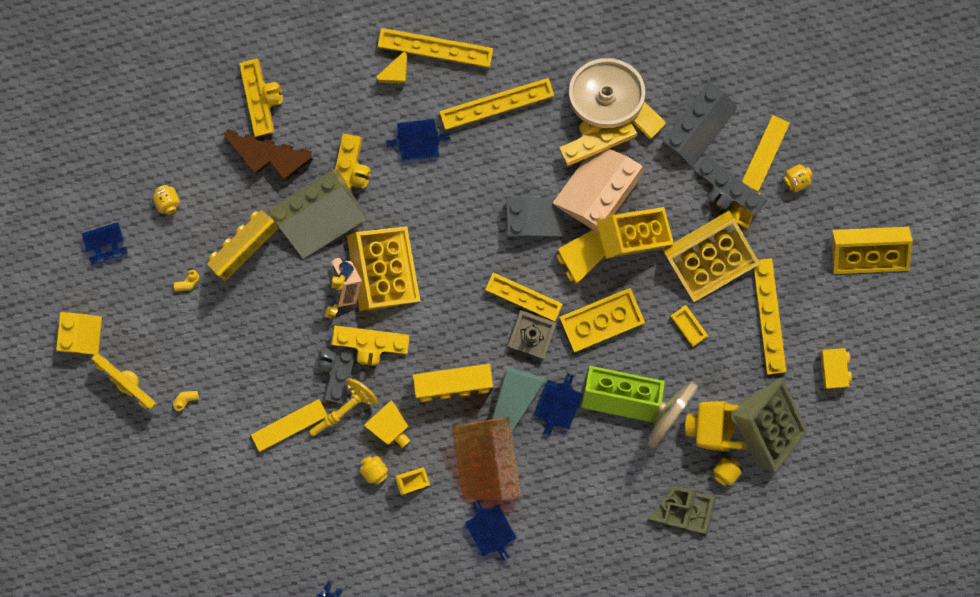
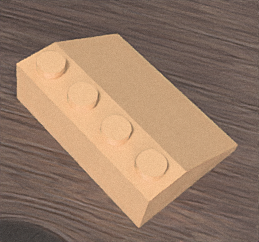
[553,149,643,234]

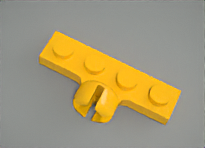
[239,59,283,137]
[559,121,637,166]
[335,133,371,191]
[331,326,410,366]
[92,353,158,409]

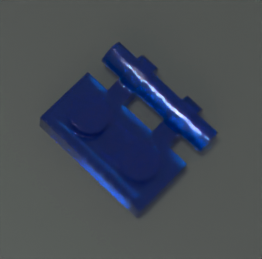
[81,222,128,265]

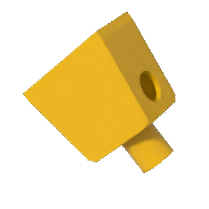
[364,400,411,448]

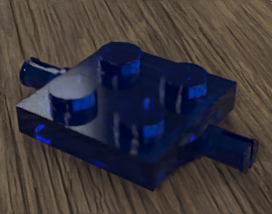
[386,119,451,161]
[533,373,584,436]
[465,499,517,561]

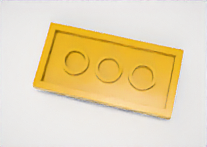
[559,288,645,353]

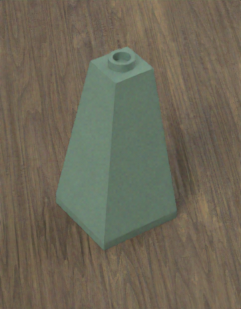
[488,367,545,443]

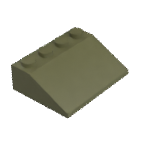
[269,170,367,259]
[732,378,808,472]

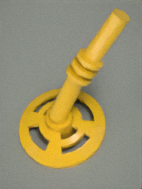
[310,378,378,436]

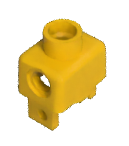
[685,401,747,452]

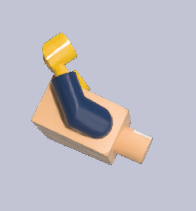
[325,258,362,319]

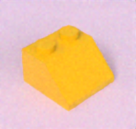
[57,312,102,355]

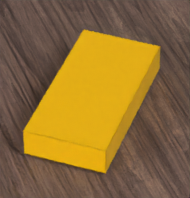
[670,305,708,347]

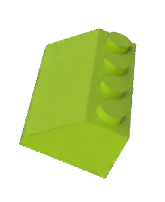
[581,366,665,423]

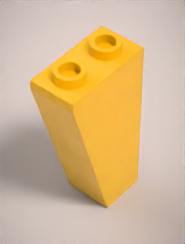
[556,230,605,284]

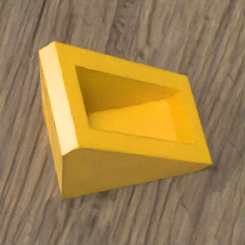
[376,52,407,84]
[395,467,430,495]

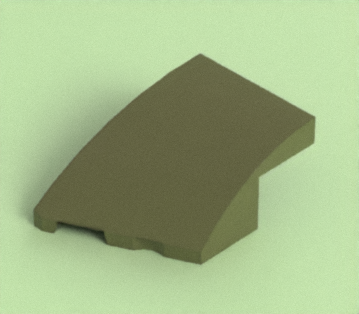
[649,486,716,535]

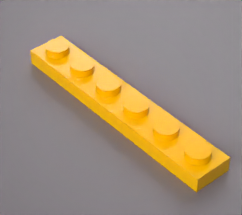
[378,28,493,68]
[440,78,554,130]
[753,258,786,375]

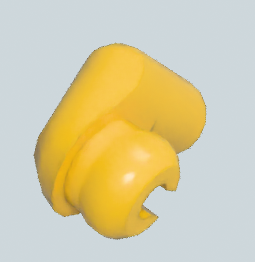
[174,270,199,292]
[173,391,199,411]

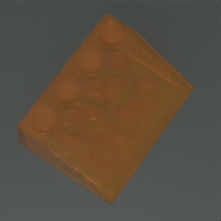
[451,417,522,500]

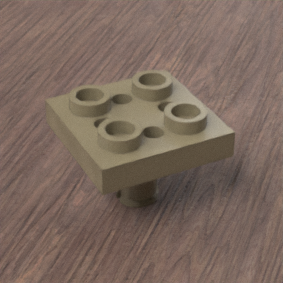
[508,310,557,359]

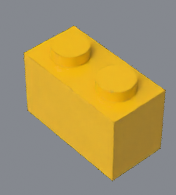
[820,348,852,389]

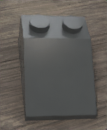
[506,197,565,238]

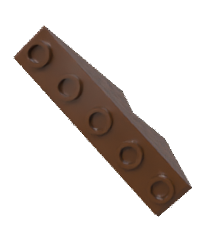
[223,130,313,181]

